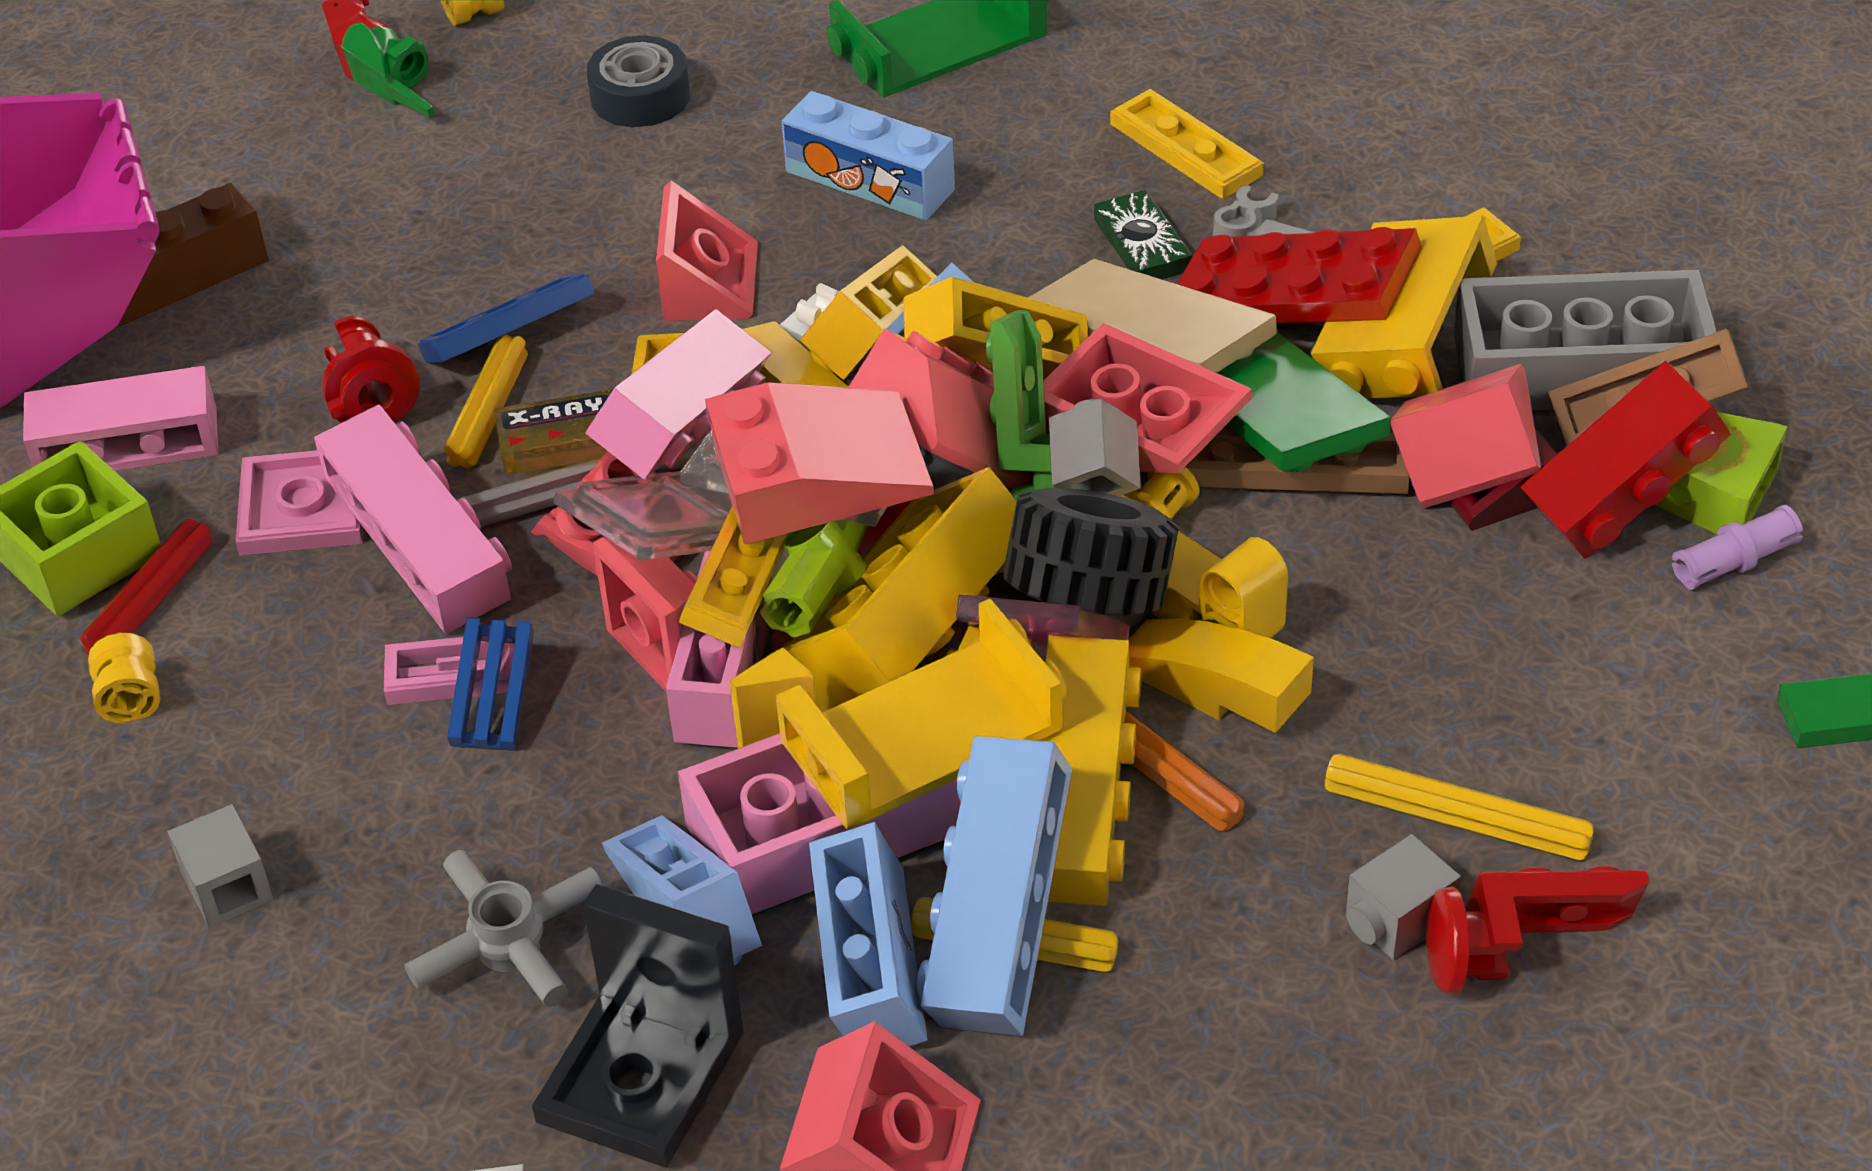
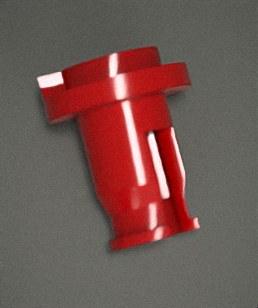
[322,316,420,424]

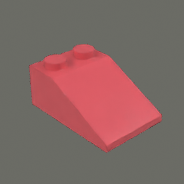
[1043,323,1253,473]
[705,382,934,545]

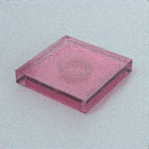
[956,594,1130,643]

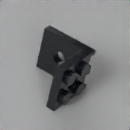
[532,883,744,1168]

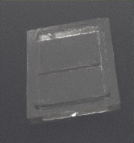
[554,468,732,560]

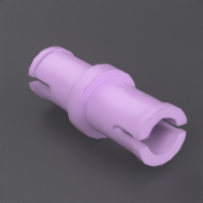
[1672,505,1803,590]

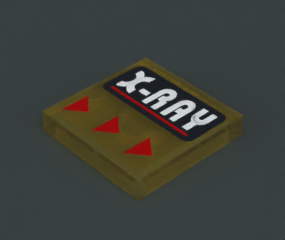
[495,389,613,475]

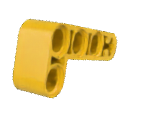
[1119,495,1288,638]

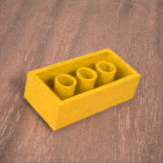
[780,467,1016,713]

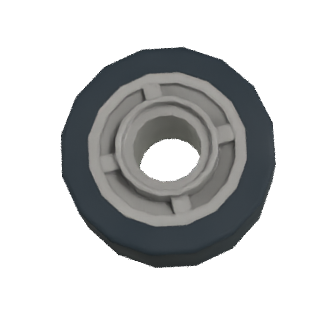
[587,35,690,128]

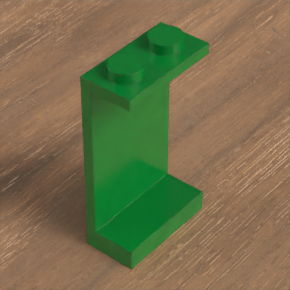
[826,0,1047,98]

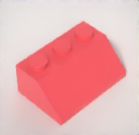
[848,328,1031,489]

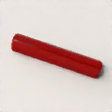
[80,518,212,655]

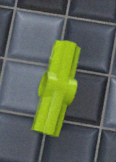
[760,511,871,638]

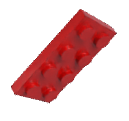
[1177,227,1422,323]

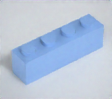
[917,736,1072,1036]

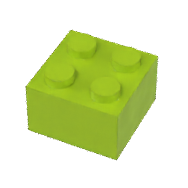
[0,440,161,617]

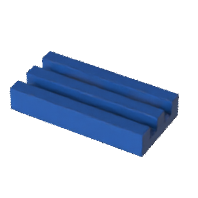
[447,618,534,751]

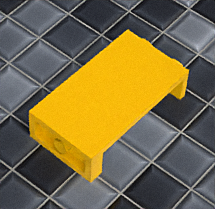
[1311,215,1498,398]
[776,599,1067,830]

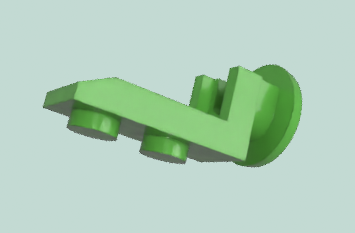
[986,310,1056,500]

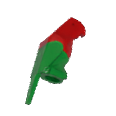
[321,0,435,118]

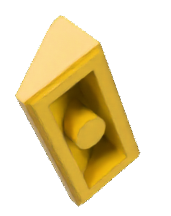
[729,647,817,749]

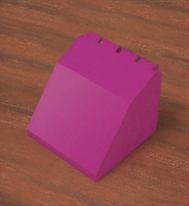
[0,92,160,408]

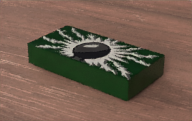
[1094,190,1192,280]

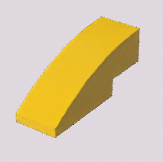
[1128,618,1314,733]

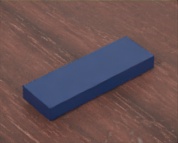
[417,273,596,362]

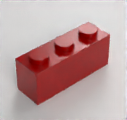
[1520,360,1732,559]

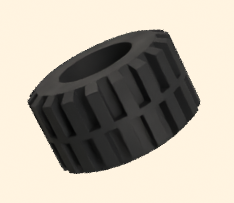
[1003,488,1179,616]

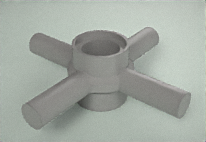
[404,850,602,1007]

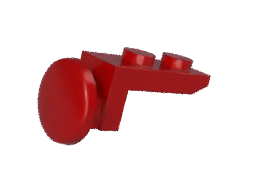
[1426,866,1649,995]

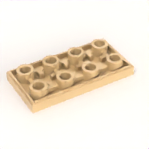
[1028,259,1277,373]

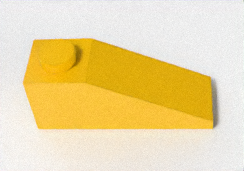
[800,245,937,380]

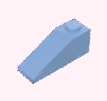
[602,815,762,966]

